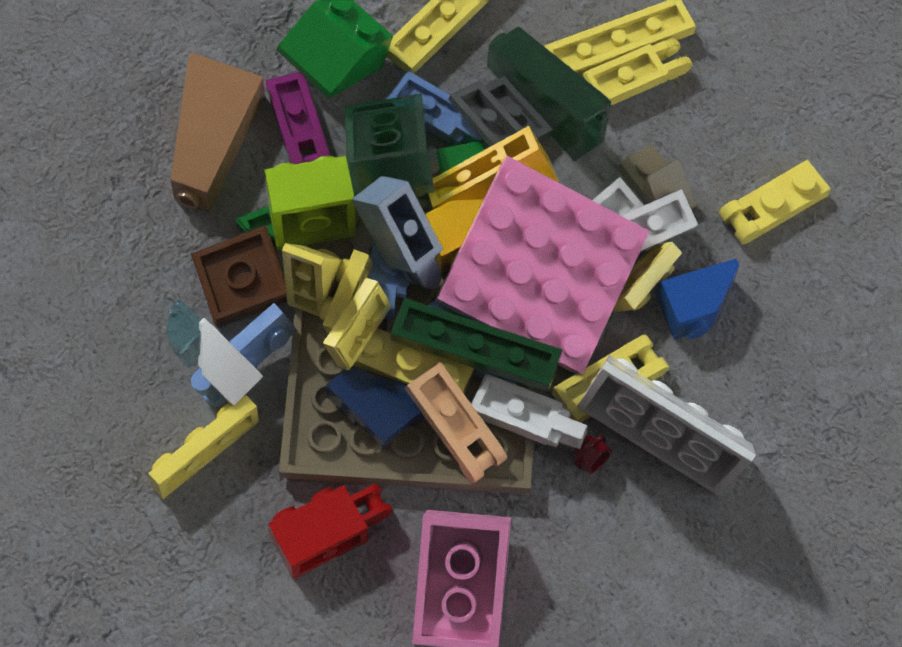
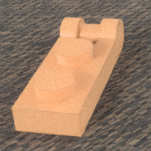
[404,362,507,483]

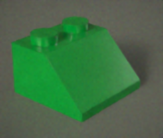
[276,0,393,99]

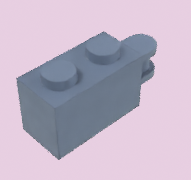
[351,176,443,289]

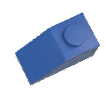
[657,259,739,340]

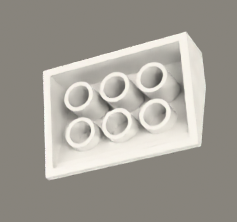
[577,355,756,495]

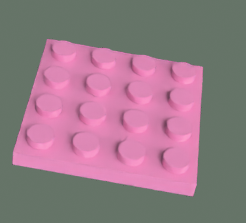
[435,156,649,374]

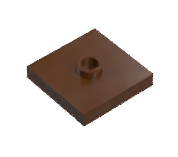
[191,225,287,328]

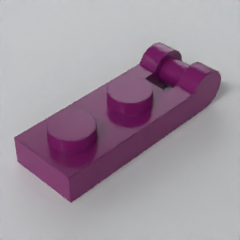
[265,72,330,164]

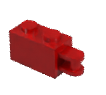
[268,484,393,580]

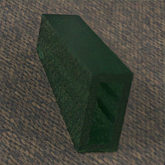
[487,26,611,162]

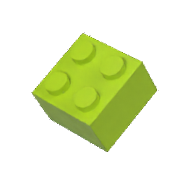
[265,156,356,250]

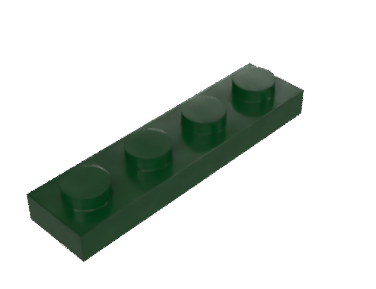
[390,298,563,392]

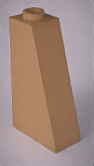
[170,52,265,211]

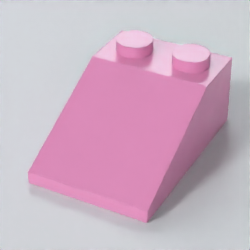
[412,510,511,647]

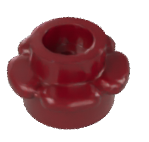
[574,435,612,474]

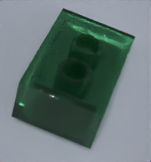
[345,93,435,198]

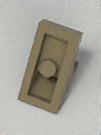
[619,144,697,211]

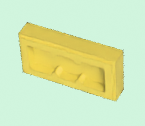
[323,278,392,370]

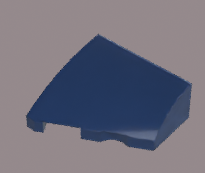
[326,367,425,448]

